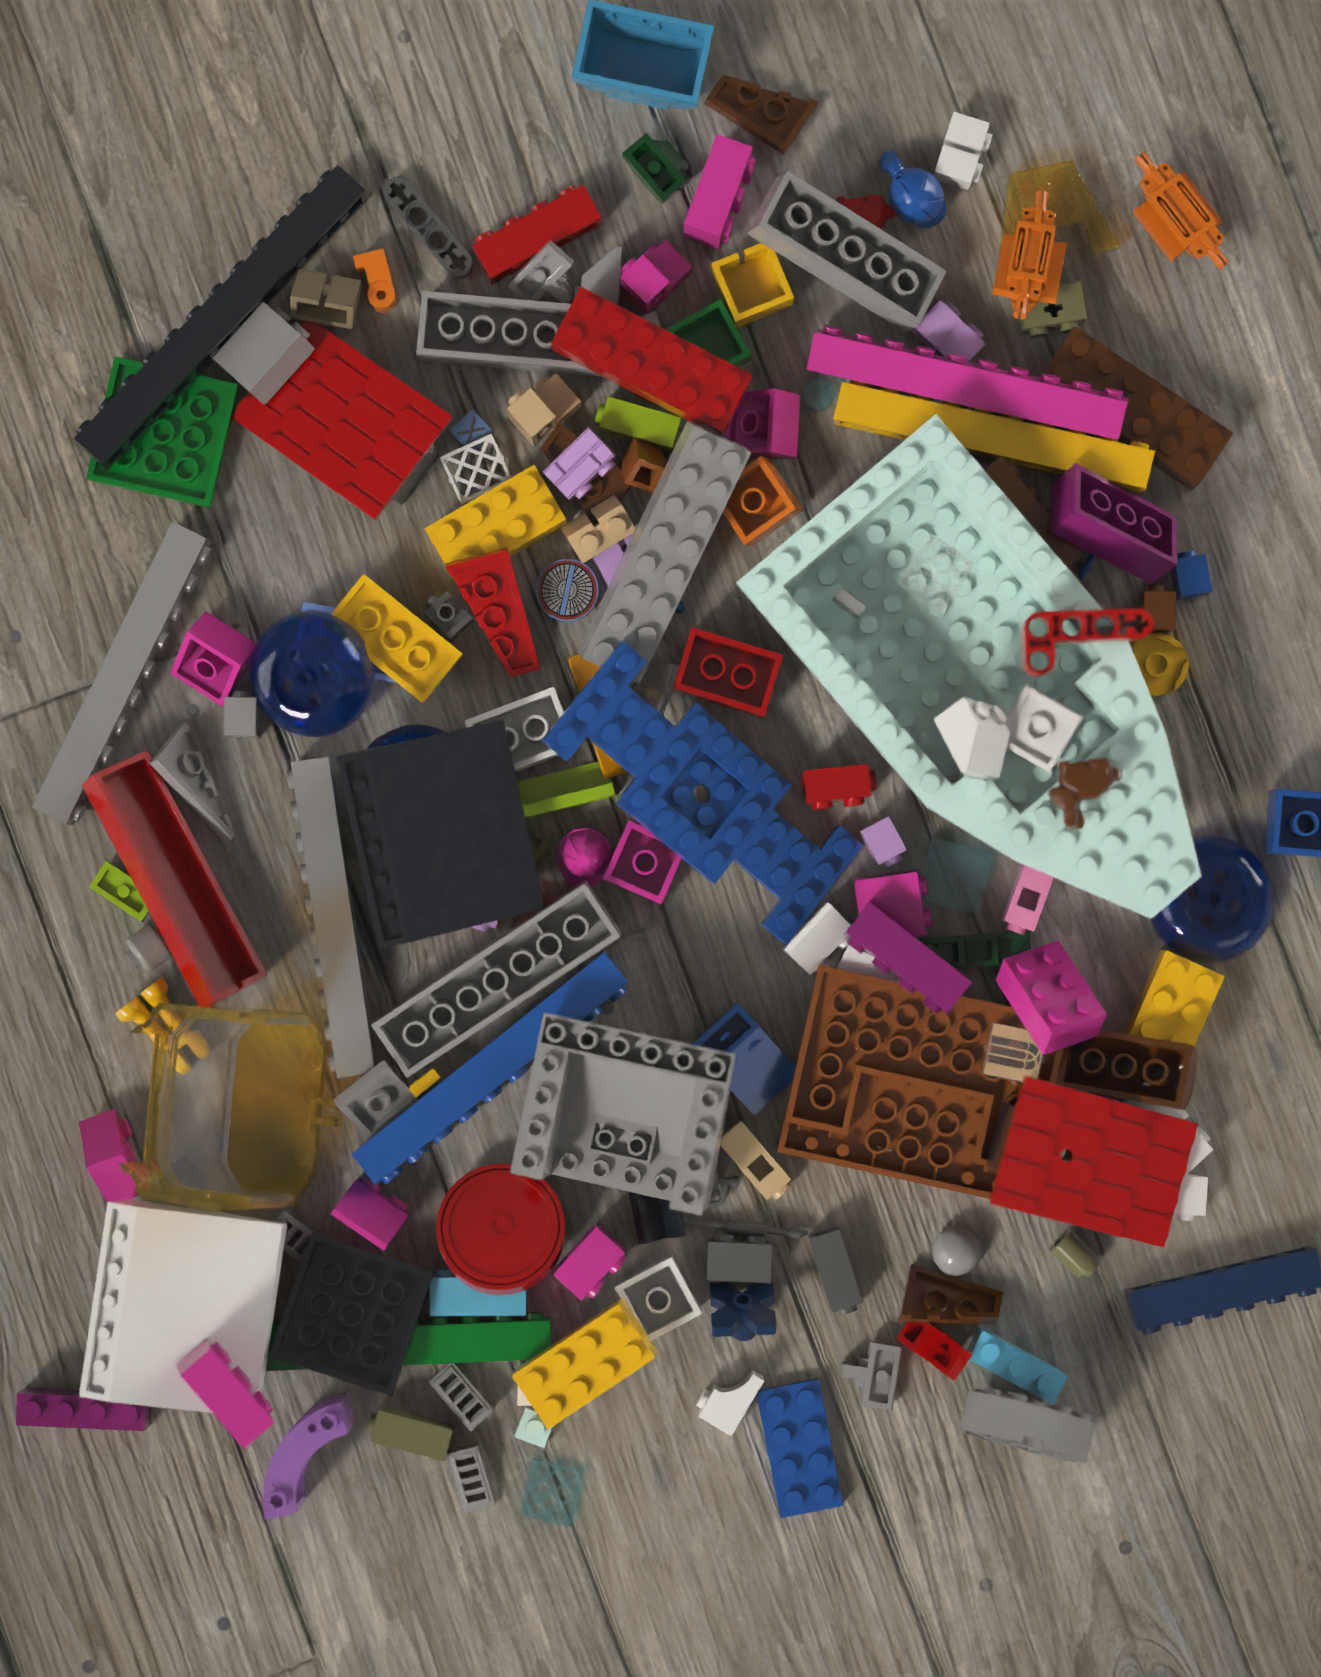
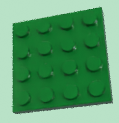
[86,356,240,509]

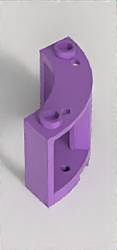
[263,1392,355,1520]

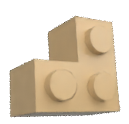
[506,373,582,448]

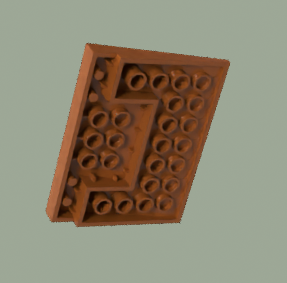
[776,965,1063,1199]

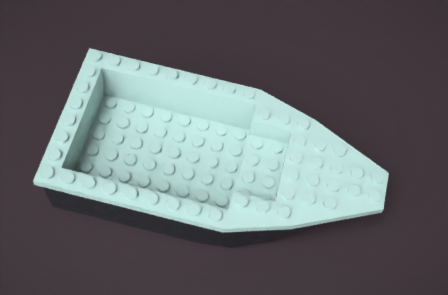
[736,414,1201,919]

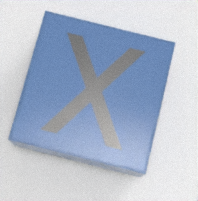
[449,409,494,455]

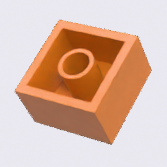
[723,456,804,546]

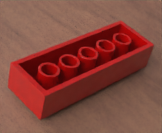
[551,286,753,437]

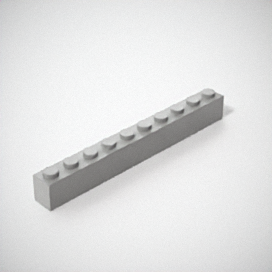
[31,522,212,825]
[287,757,377,1078]

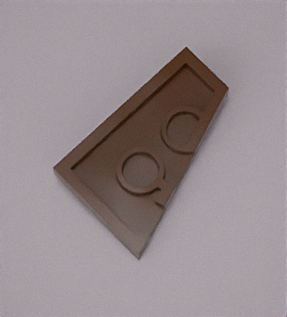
[705,75,819,155]
[898,1264,1003,1324]

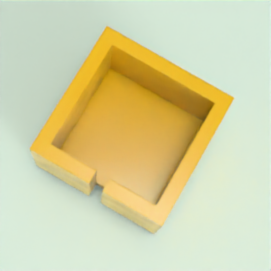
[710,243,794,328]

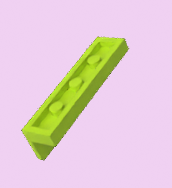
[518,761,616,819]

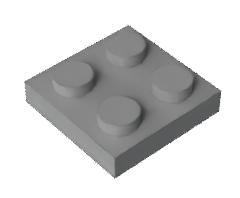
[333,1060,419,1139]

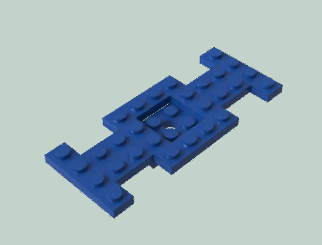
[541,641,863,944]

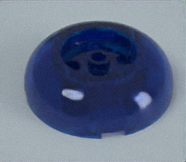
[250,611,375,737]
[1149,836,1274,963]

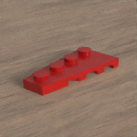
[445,547,541,677]

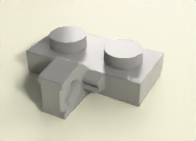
[508,240,575,304]
[840,1341,903,1411]

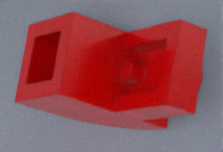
[896,1322,973,1381]

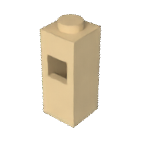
[720,1119,791,1200]

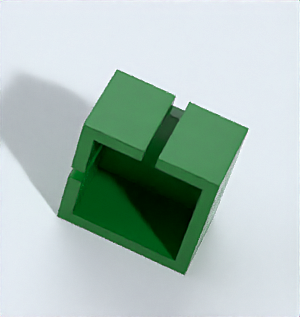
[665,299,751,368]

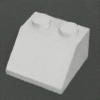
[934,697,1010,781]
[782,902,850,975]

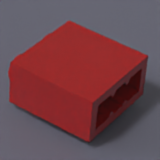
[801,764,877,810]

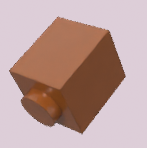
[620,437,666,493]
[1139,586,1176,633]

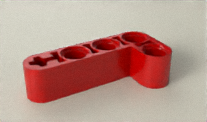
[1021,609,1154,677]

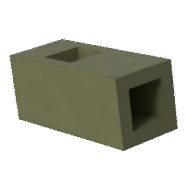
[367,1405,455,1461]

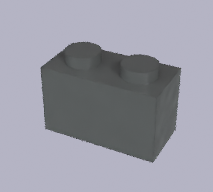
[706,1233,772,1283]

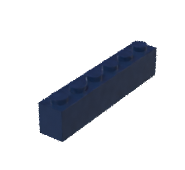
[1124,1246,1321,1334]

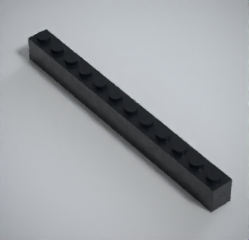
[74,165,368,471]

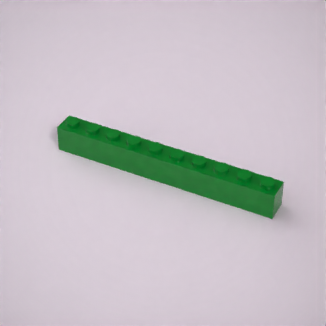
[266,1311,552,1371]

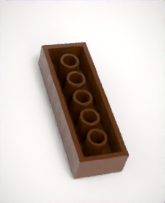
[1040,326,1233,491]

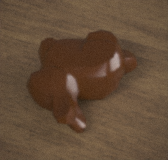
[1049,758,1122,829]

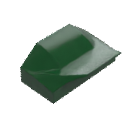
[622,133,689,204]

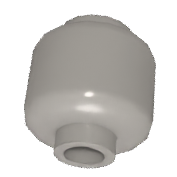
[125,924,172,971]

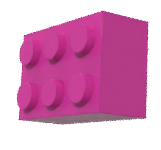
[684,134,756,251]
[996,940,1107,1055]
[176,1339,275,1449]

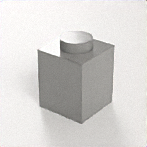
[224,691,260,738]

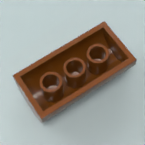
[1056,1030,1197,1110]

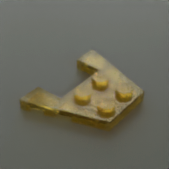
[997,160,1120,266]

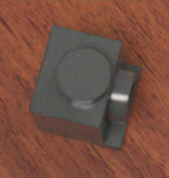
[424,591,475,642]

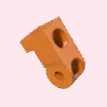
[353,248,397,313]

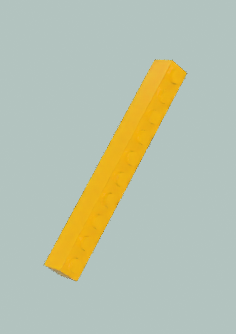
[833,380,1155,494]

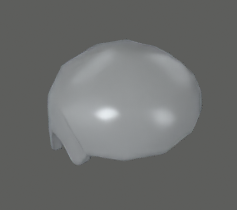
[932,1225,983,1276]

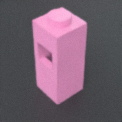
[1001,864,1054,935]

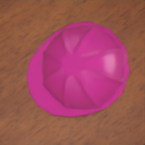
[557,827,612,887]

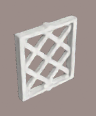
[439,433,511,504]

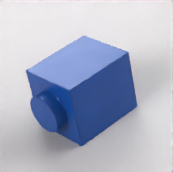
[1170,550,1212,600]

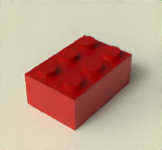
[673,627,783,719]

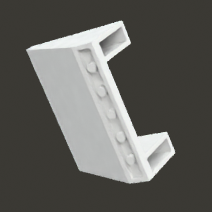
[79,1198,287,1413]

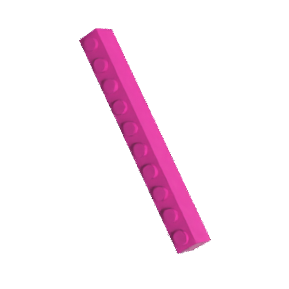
[807,325,1129,440]

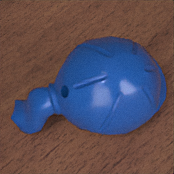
[879,150,946,228]

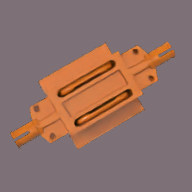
[1133,151,1230,270]
[993,191,1067,319]

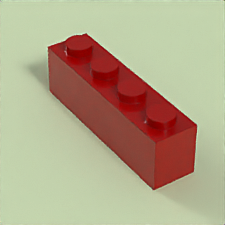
[472,185,602,284]

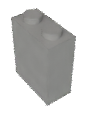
[213,302,315,405]

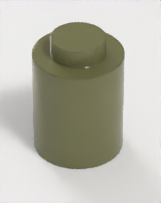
[1049,1228,1099,1278]

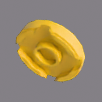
[1131,633,1189,697]

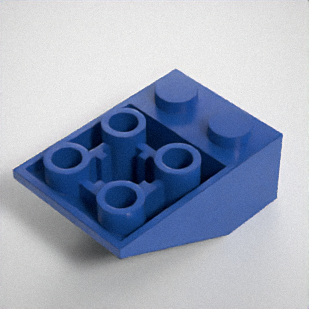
[692,1002,795,1116]

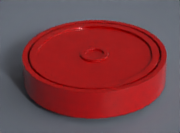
[436,1164,566,1295]

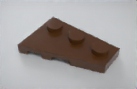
[541,422,631,526]

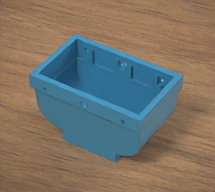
[572,0,714,110]

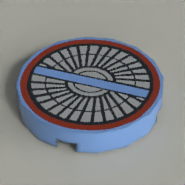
[536,559,599,622]

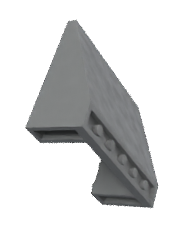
[510,1012,736,1216]

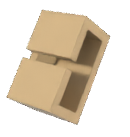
[561,495,636,564]

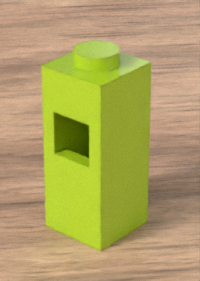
[595,396,681,453]

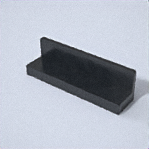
[628,1192,686,1244]

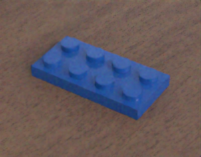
[756,1378,843,1518]

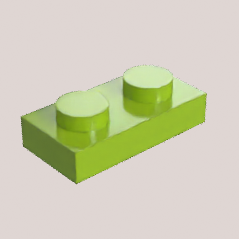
[89,861,150,922]

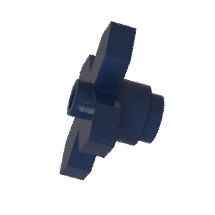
[710,1281,776,1341]

